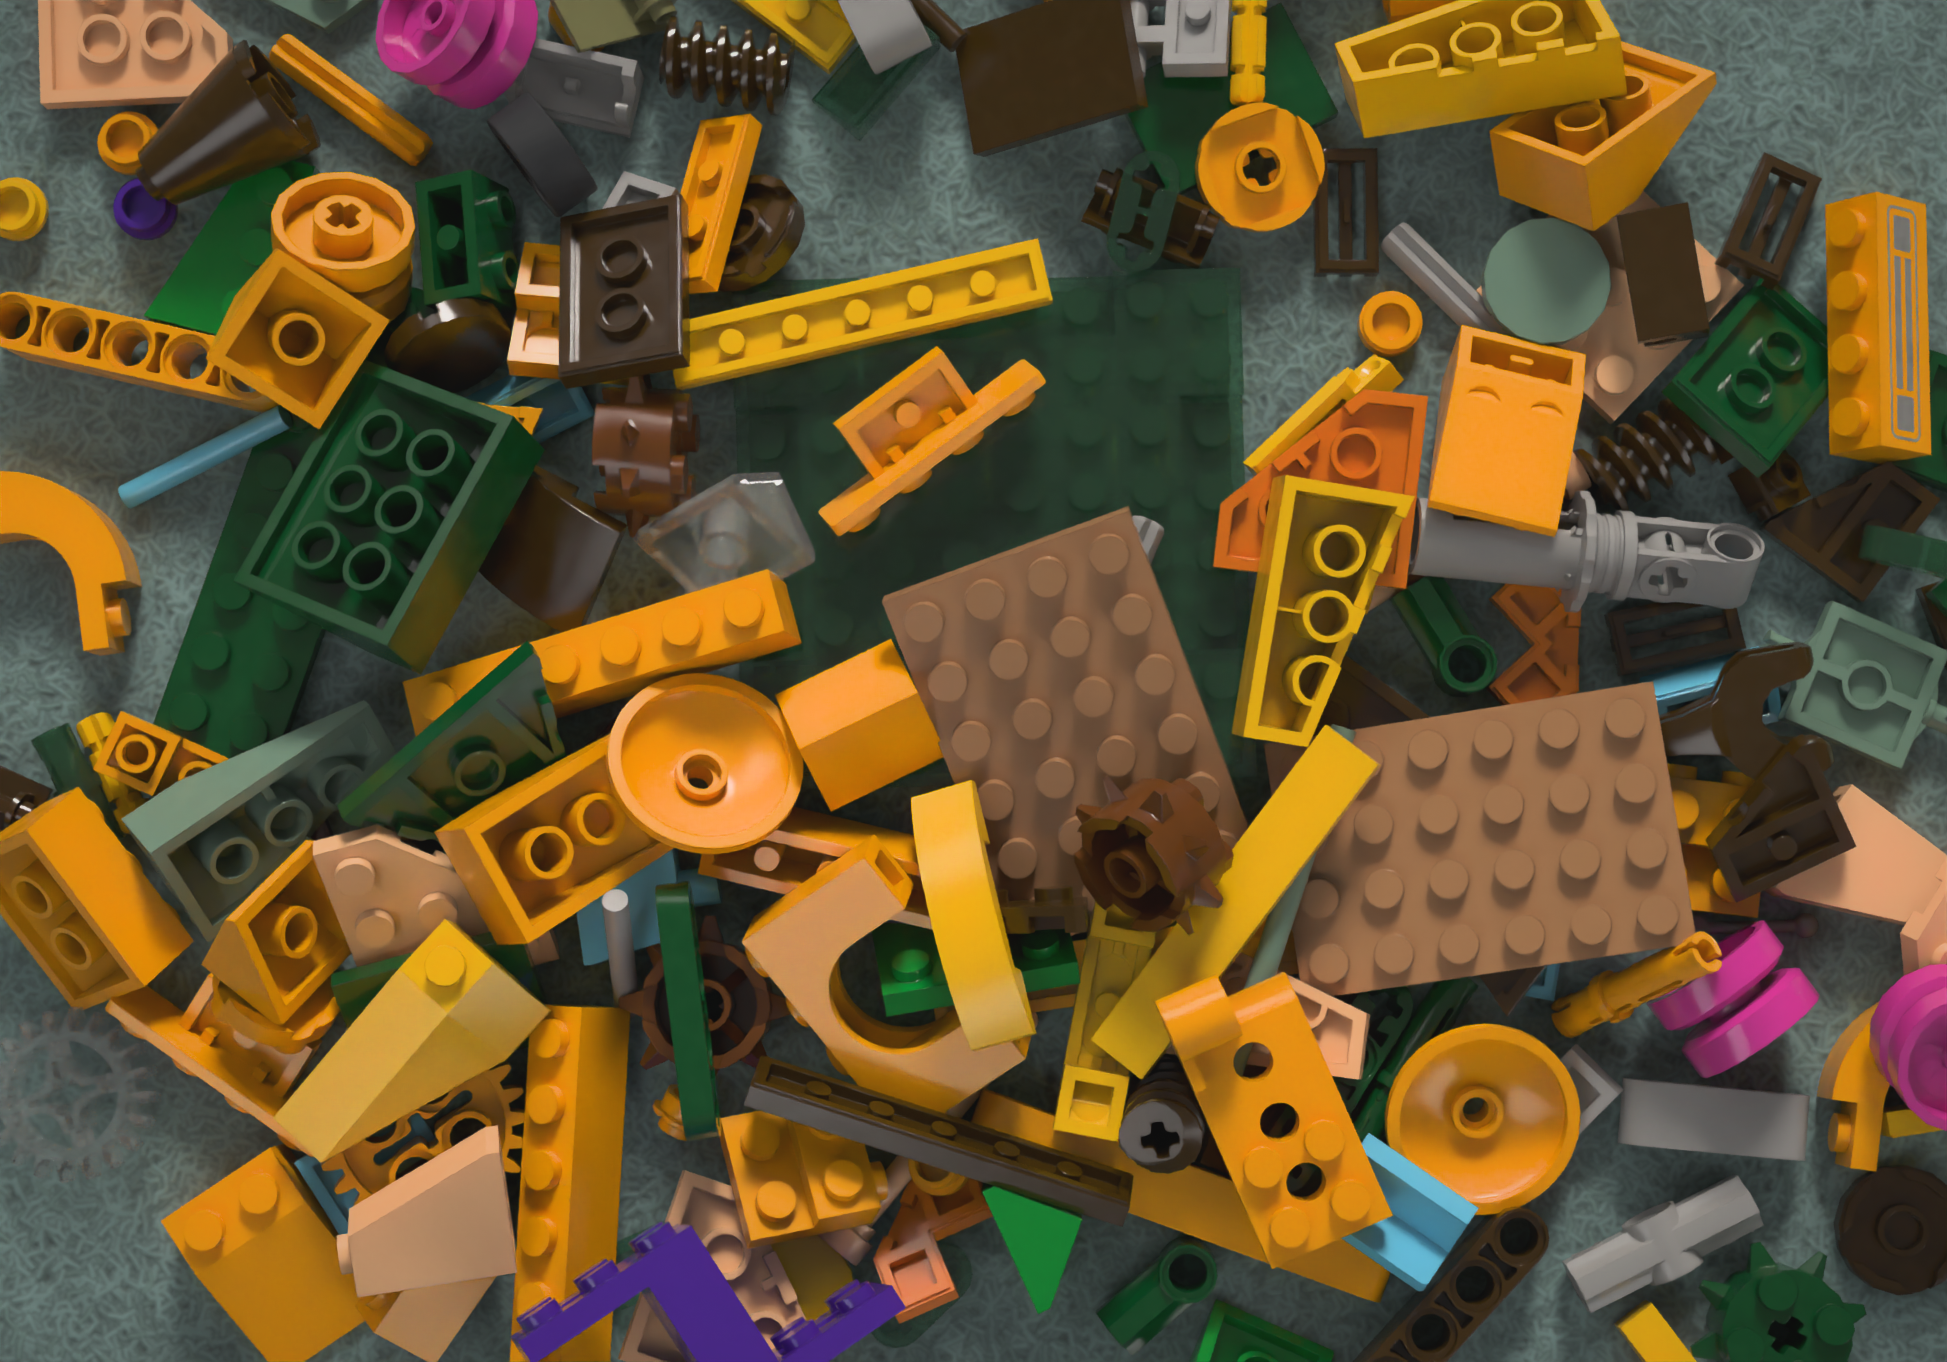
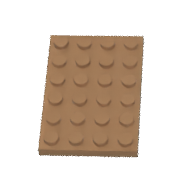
[882,506,1250,936]
[1264,681,1696,997]

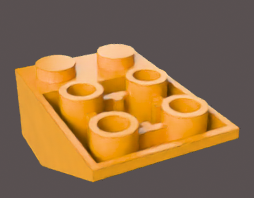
[1427,325,1586,537]

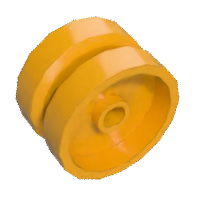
[271,172,415,325]

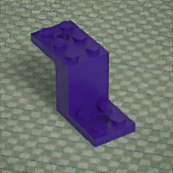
[510,1221,906,1362]

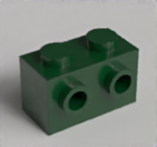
[415,169,520,313]

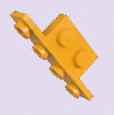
[818,346,1046,536]
[105,973,323,1157]

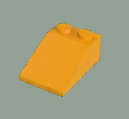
[1489,41,1717,231]
[434,733,674,945]
[161,1144,365,1362]

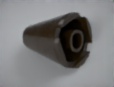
[135,40,321,205]

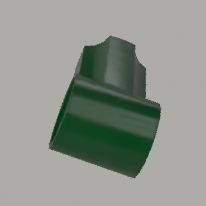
[1390,576,1497,697]
[1096,1236,1218,1356]

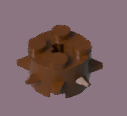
[592,374,700,538]
[1074,776,1234,935]
[618,916,791,1078]

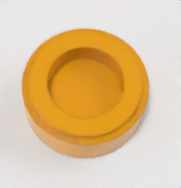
[1357,291,1423,357]

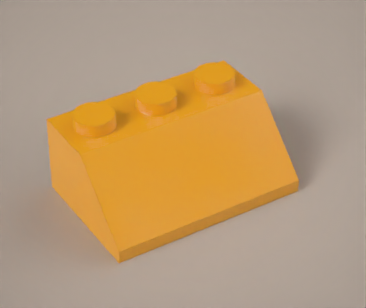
[0,787,194,1013]

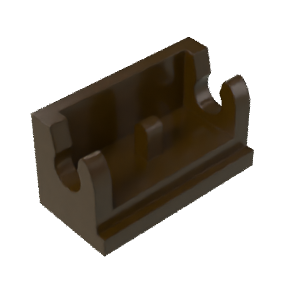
[1616,202,1710,347]

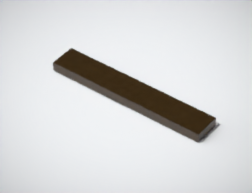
[744,1056,1134,1227]

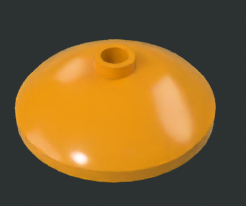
[606,673,804,854]
[1385,1024,1580,1215]

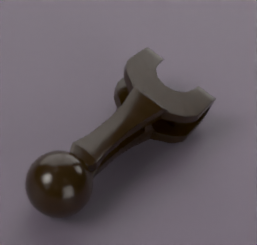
[1659,642,1835,780]

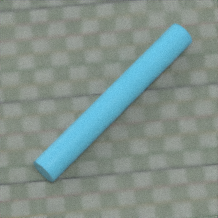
[118,405,293,509]

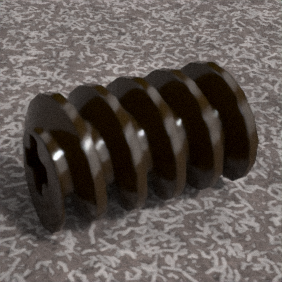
[659,16,795,116]
[1573,398,1718,511]
[1119,1054,1206,1174]

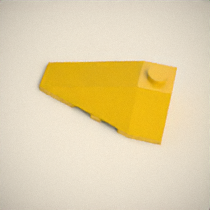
[273,919,551,1163]

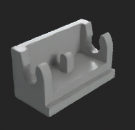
[504,38,644,138]

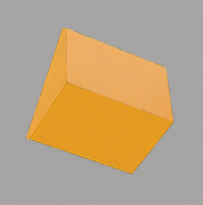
[206,248,390,429]
[775,639,944,812]
[201,840,351,1025]

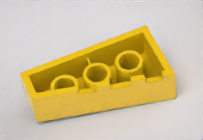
[1334,0,1627,138]
[1232,475,1415,747]

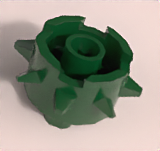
[1690,1242,1867,1362]

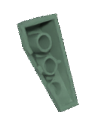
[121,700,395,942]

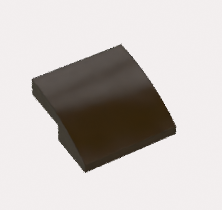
[478,465,628,632]

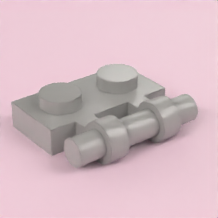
[1130,0,1232,78]

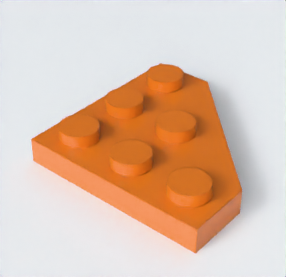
[1212,389,1428,589]

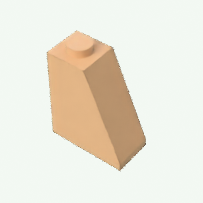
[1764,784,1947,926]
[337,1125,517,1297]

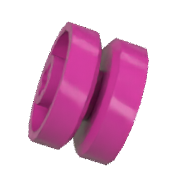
[375,0,538,109]
[1646,921,1819,1078]
[1869,964,1947,1131]

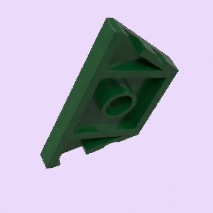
[337,641,567,841]

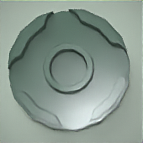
[1481,217,1611,346]

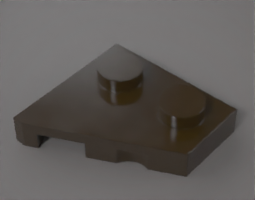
[1759,461,1941,602]

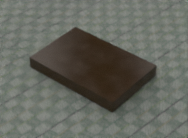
[956,0,1148,157]
[558,194,690,389]

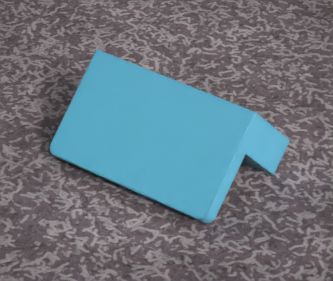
[1342,1133,1479,1291]

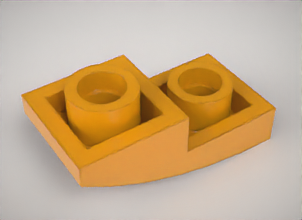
[93,711,229,796]

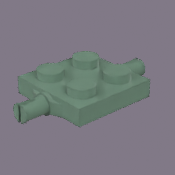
[1760,601,1947,770]

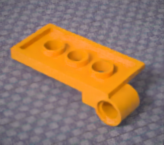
[1154,972,1393,1269]

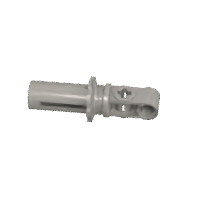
[1408,490,1765,613]

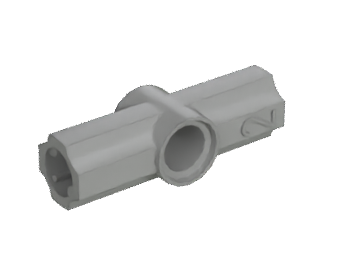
[1562,1174,1764,1313]

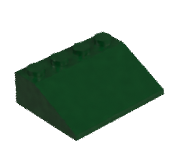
[233,360,545,675]

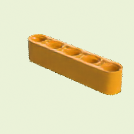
[0,292,279,413]

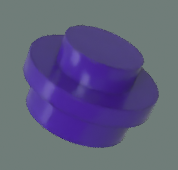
[113,178,178,240]

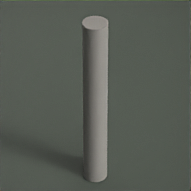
[602,889,638,1018]

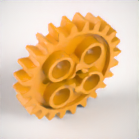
[321,1061,525,1206]

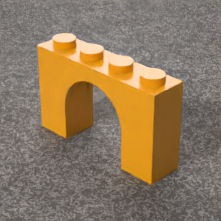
[742,834,1032,1113]

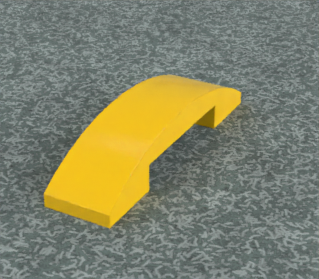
[911,780,1036,1051]
[1053,900,1156,1142]

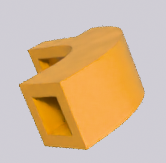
[0,471,142,656]
[1816,1001,1890,1172]

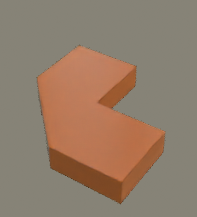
[1486,584,1581,706]
[873,1178,993,1324]

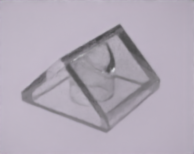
[633,472,816,593]

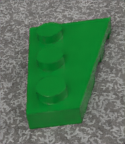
[144,161,320,336]
[872,923,1081,1017]

